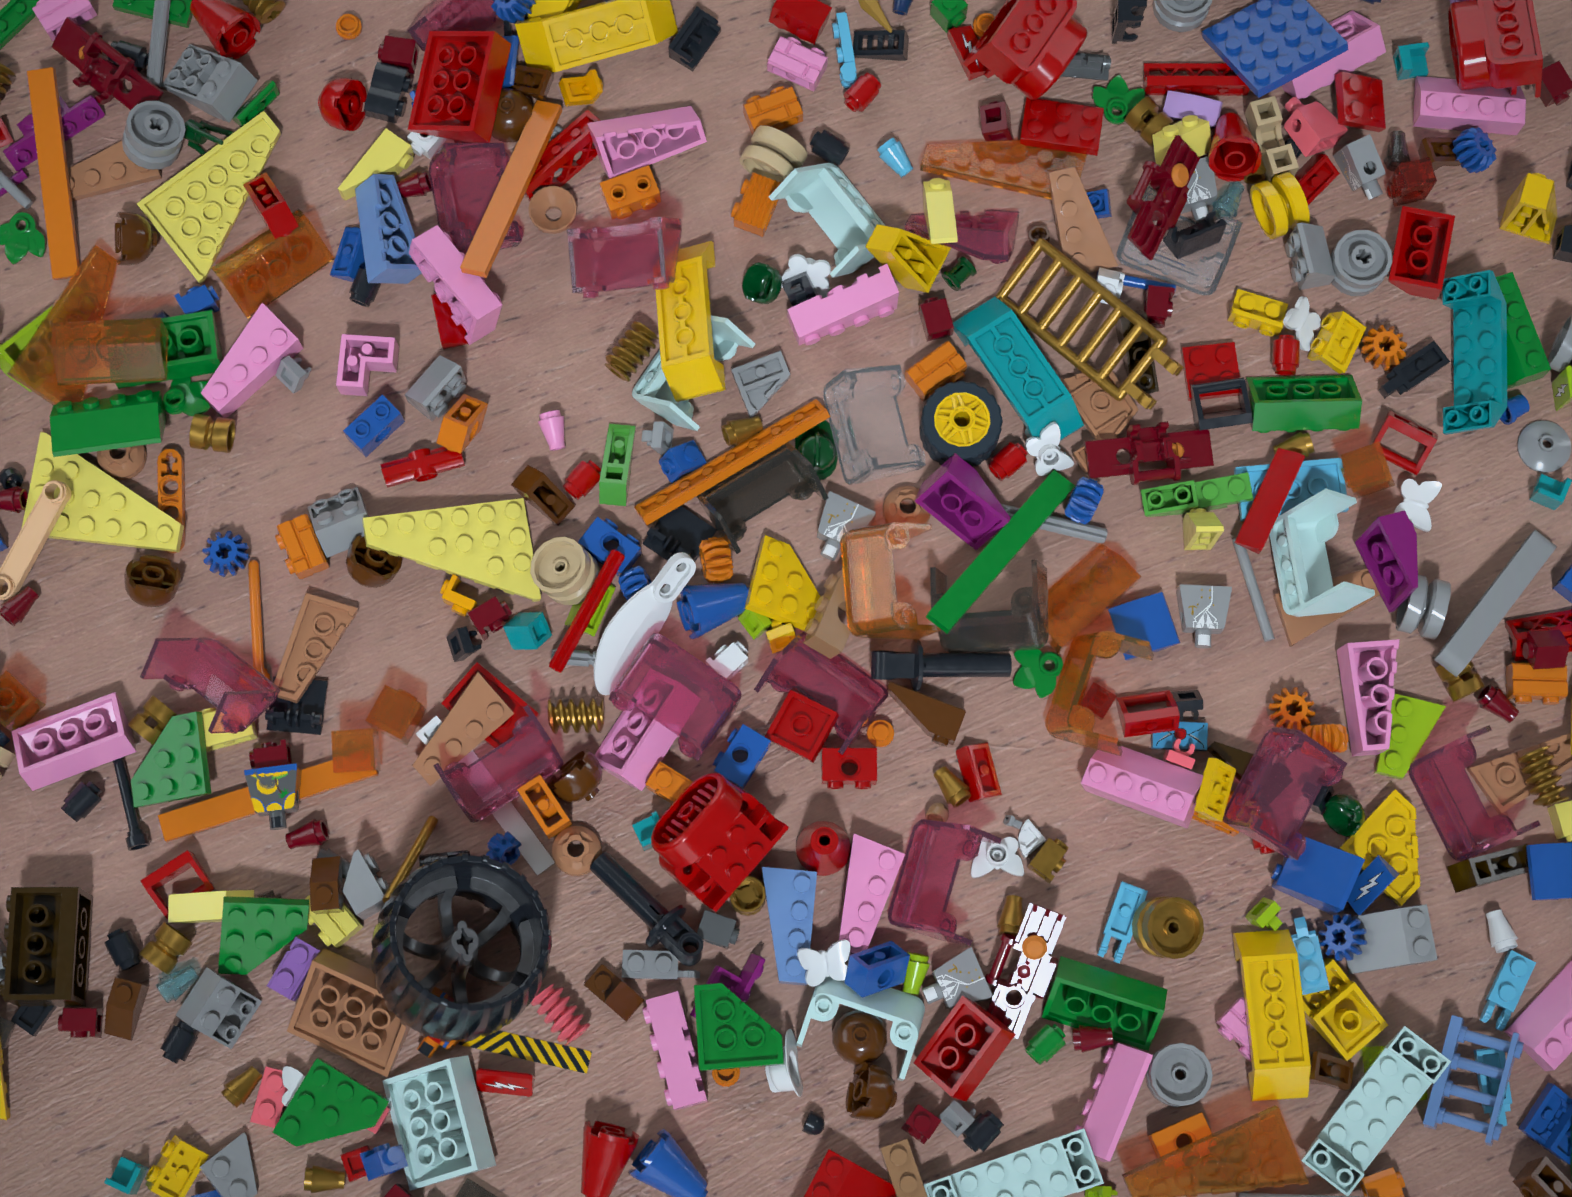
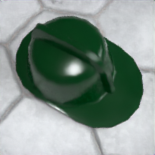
[795,420,838,481]

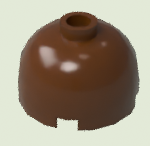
[491,88,533,142]
[114,212,157,265]
[346,535,402,588]
[124,555,181,607]
[547,749,602,802]
[832,1009,887,1065]
[846,1062,897,1121]

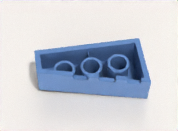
[355,174,421,284]
[762,867,817,986]

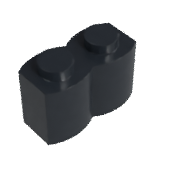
[364,62,413,123]

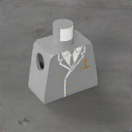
[1333,134,1385,200]
[1181,156,1217,223]
[817,491,876,561]
[1176,584,1232,648]
[922,947,993,1009]

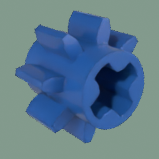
[486,831,522,866]

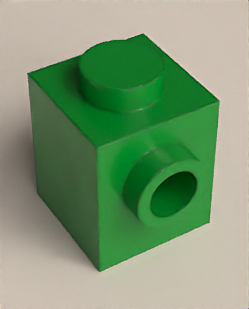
[930,0,968,33]

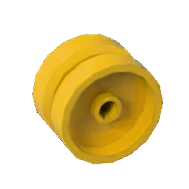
[1250,172,1310,239]

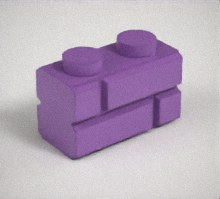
[267,937,321,1002]

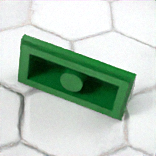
[232,81,280,127]

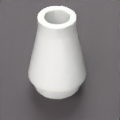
[1486,910,1518,953]

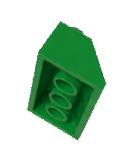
[1496,272,1551,389]
[106,310,223,389]
[1246,375,1362,433]
[50,390,167,457]
[1041,956,1168,1051]

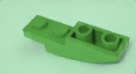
[1141,472,1253,517]

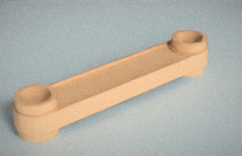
[0,480,71,601]

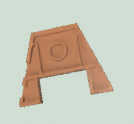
[1060,368,1139,474]

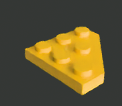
[744,535,821,631]
[1339,789,1420,907]

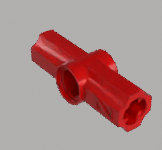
[380,446,465,488]

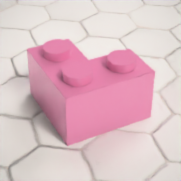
[336,334,399,396]

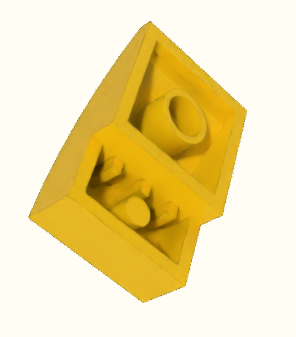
[1302,957,1388,1061]

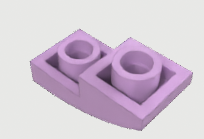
[1163,91,1223,128]

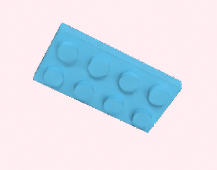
[1234,458,1349,522]

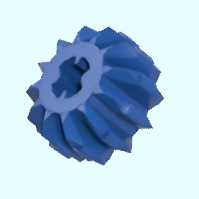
[491,0,536,23]
[1452,127,1497,173]
[1065,477,1104,525]
[202,531,250,577]
[618,566,652,601]
[1319,914,1367,961]

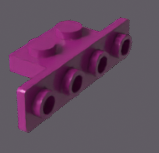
[3,95,105,171]
[690,954,765,1018]

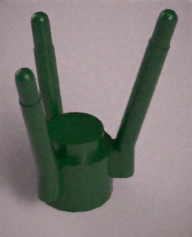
[183,119,234,156]

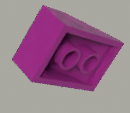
[915,453,1010,550]
[1355,511,1418,613]

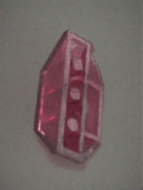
[407,0,497,51]

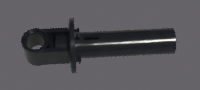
[871,639,1012,691]
[590,852,704,966]

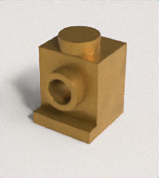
[1027,838,1069,883]

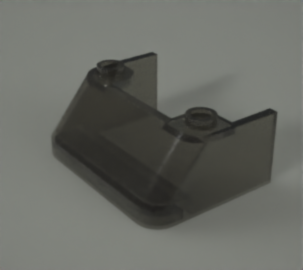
[696,442,829,554]
[930,559,1049,653]

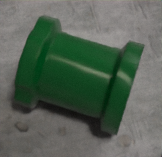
[942,256,977,291]

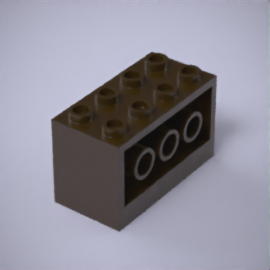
[0,887,93,1007]

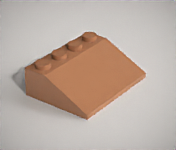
[287,948,411,1077]

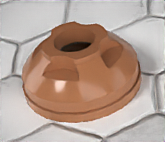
[529,186,577,234]
[97,445,147,480]
[883,486,931,535]
[552,826,602,876]

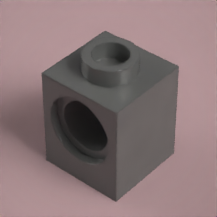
[697,910,740,949]

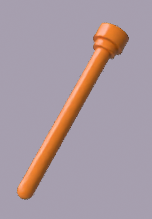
[248,560,271,688]

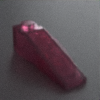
[905,209,1019,264]

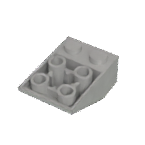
[161,44,258,123]

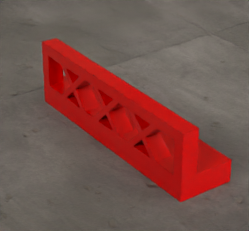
[1143,63,1250,96]
[525,110,601,202]
[1505,609,1572,662]

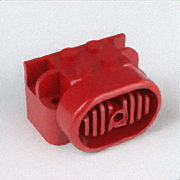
[963,0,1088,100]
[1448,0,1543,98]
[651,773,789,912]

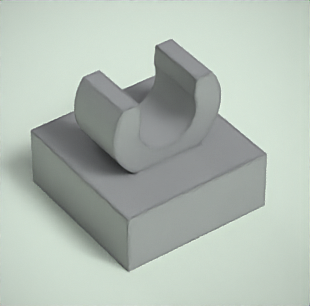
[275,355,311,394]
[641,422,674,455]
[938,1100,976,1137]

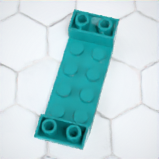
[1442,270,1507,435]
[953,297,1084,441]

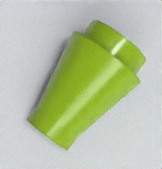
[903,952,930,994]

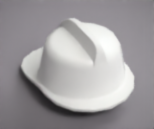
[765,1029,803,1097]

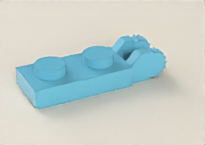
[832,12,857,90]
[1097,881,1148,964]
[1479,950,1536,1031]

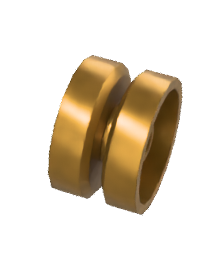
[1132,896,1204,959]

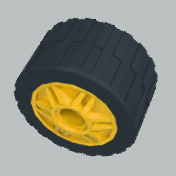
[919,381,1003,467]

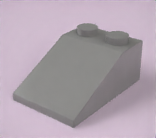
[1341,904,1438,975]

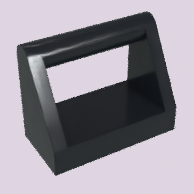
[1191,377,1253,430]

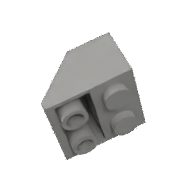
[1285,223,1335,290]
[405,355,467,421]
[308,487,370,558]
[343,849,389,920]
[176,967,262,1049]

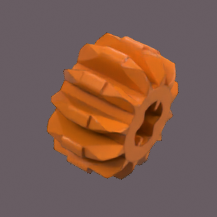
[1361,325,1407,371]
[699,537,733,583]
[1268,687,1315,734]
[1301,724,1348,754]

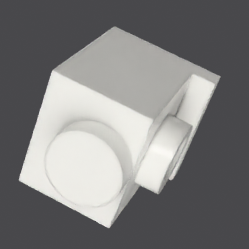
[407,132,447,159]
[1093,267,1125,304]
[706,641,749,684]

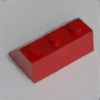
[1388,206,1455,300]
[913,995,1016,1102]

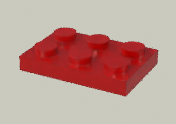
[1019,97,1104,156]
[441,662,540,757]

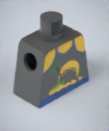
[244,763,302,830]

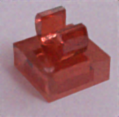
[1079,682,1117,720]

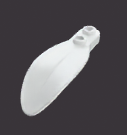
[594,552,696,696]

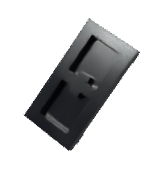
[1112,0,1147,44]
[668,6,721,72]
[1163,211,1227,259]

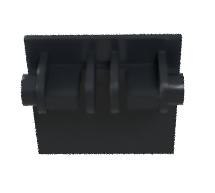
[642,506,717,567]
[265,676,328,735]

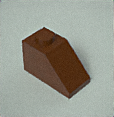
[511,465,575,526]
[309,856,344,915]
[104,977,149,1041]

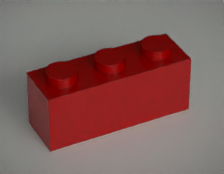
[243,173,299,239]

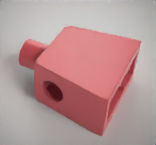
[1284,96,1348,157]

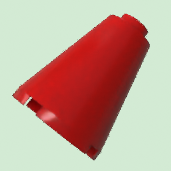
[190,0,260,59]
[1208,113,1262,182]
[796,821,851,876]
[581,1121,639,1197]

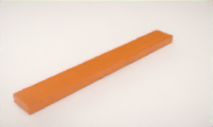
[27,67,81,280]
[460,100,563,278]
[634,399,830,525]
[158,748,378,842]

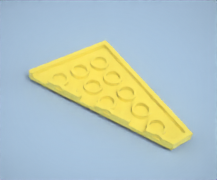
[137,111,281,284]
[22,432,184,552]
[362,498,541,602]

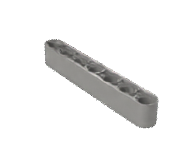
[1434,530,1557,677]

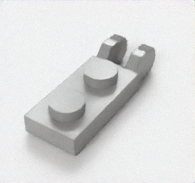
[622,950,700,980]

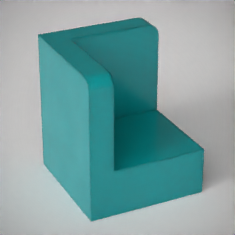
[1393,42,1429,80]
[1529,474,1572,510]
[503,612,552,650]
[632,811,660,851]
[104,1157,149,1195]

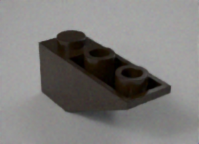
[1115,310,1159,393]

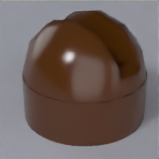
[1028,225,1050,246]

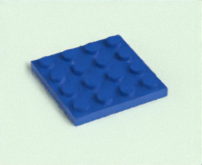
[1202,0,1348,98]

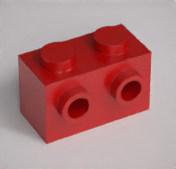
[768,0,832,45]

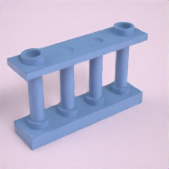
[1423,1015,1524,1146]

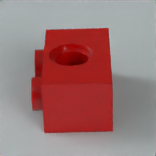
[822,748,877,789]

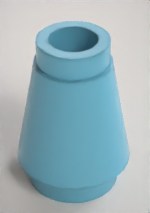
[877,137,914,178]

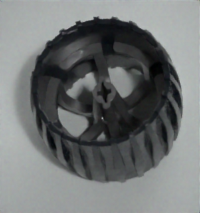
[371,853,552,1042]

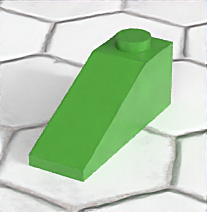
[599,424,636,506]

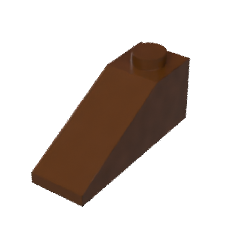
[886,682,966,747]

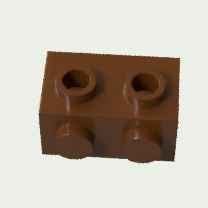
[1512,1156,1572,1197]

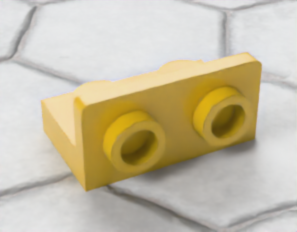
[1227,289,1288,336]
[1307,311,1367,374]
[1194,758,1236,822]
[145,1135,209,1197]

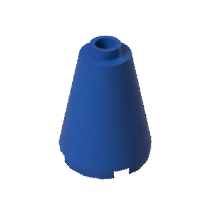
[677,583,750,639]
[628,1129,708,1197]

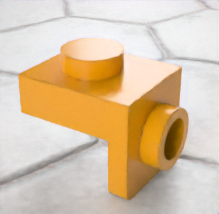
[558,69,603,107]
[440,574,478,616]

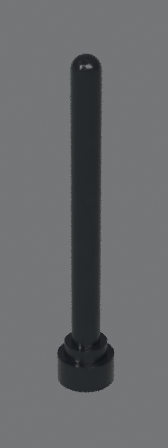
[113,757,150,851]

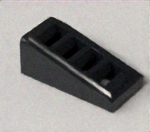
[853,30,909,61]

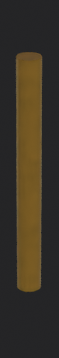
[382,816,438,903]

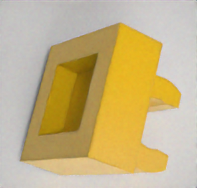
[765,619,798,654]

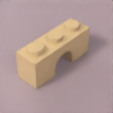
[1245,96,1299,183]

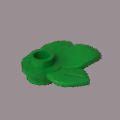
[1093,75,1145,125]
[0,212,46,264]
[163,377,210,416]
[1013,647,1063,698]

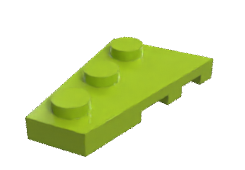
[1374,694,1446,780]

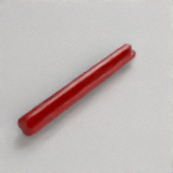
[549,549,625,673]

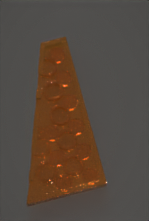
[920,140,1088,200]
[7,245,117,405]
[1122,1105,1309,1197]

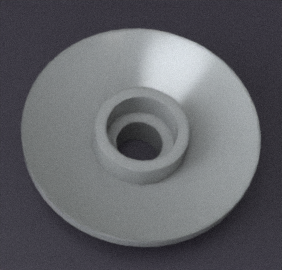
[1517,421,1571,473]

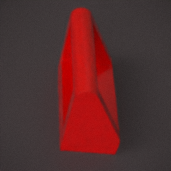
[1369,410,1438,476]
[1116,690,1180,738]
[140,850,215,920]

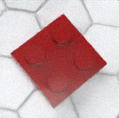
[1335,71,1386,132]
[1181,342,1240,401]
[765,689,840,763]

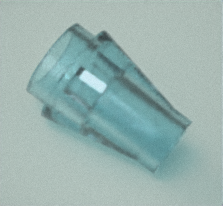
[1212,181,1245,221]
[155,965,199,1003]

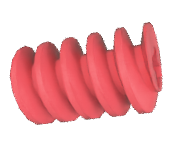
[531,983,590,1046]

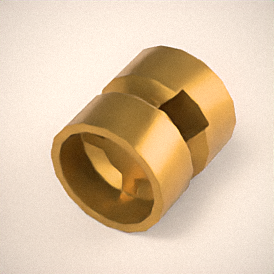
[1125,97,1175,147]
[189,414,236,453]
[1435,660,1485,702]
[127,695,177,745]
[730,876,766,916]
[140,922,193,975]

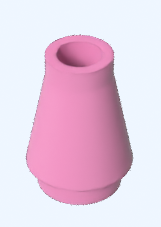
[538,410,566,451]

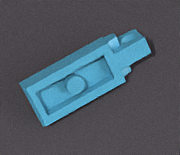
[1291,916,1330,995]
[1473,1048,1512,1127]

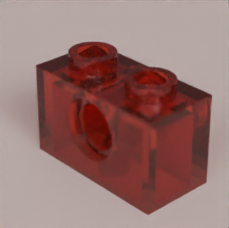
[1386,157,1437,206]

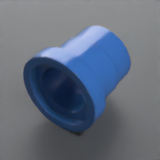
[1500,394,1530,425]

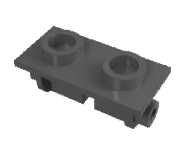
[1060,53,1111,81]

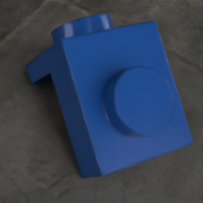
[659,440,707,483]

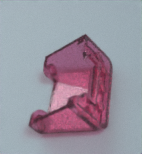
[429,143,523,255]
[567,217,682,298]
[609,633,742,761]
[1223,727,1347,860]

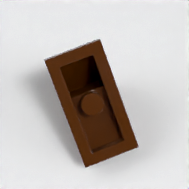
[509,65,553,101]
[1418,137,1461,174]
[584,964,645,1022]
[1309,1051,1354,1090]

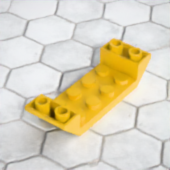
[514,0,678,72]
[654,241,726,402]
[1233,929,1311,1102]

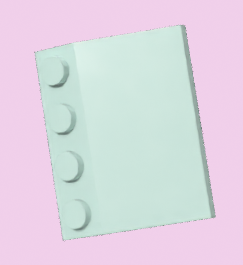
[382,1055,496,1191]

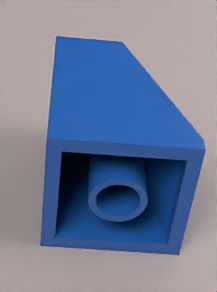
[1271,834,1365,915]

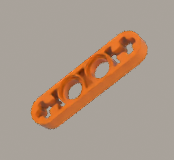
[157,449,185,553]

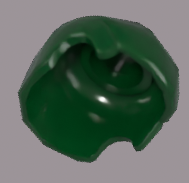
[742,262,782,304]
[1323,793,1365,837]

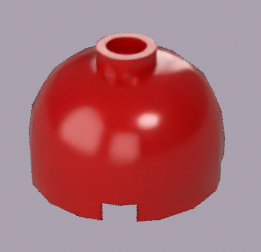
[318,78,367,131]

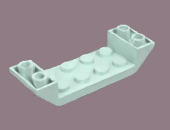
[1301,1026,1451,1196]
[924,1128,1104,1197]

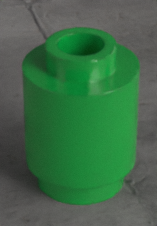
[1024,1024,1066,1065]

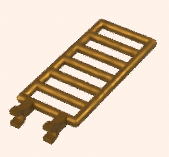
[995,238,1184,410]

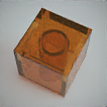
[1340,442,1395,499]
[0,670,46,731]
[365,685,426,746]
[331,728,381,774]

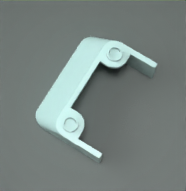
[769,163,885,278]
[632,315,755,431]
[1269,489,1375,617]
[796,976,925,1081]

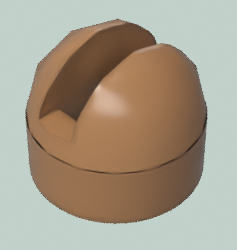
[925,803,949,827]

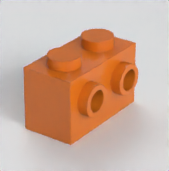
[600,165,661,220]

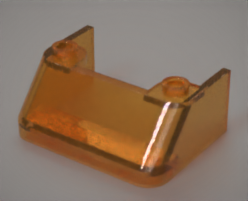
[840,522,941,639]
[1045,631,1154,756]

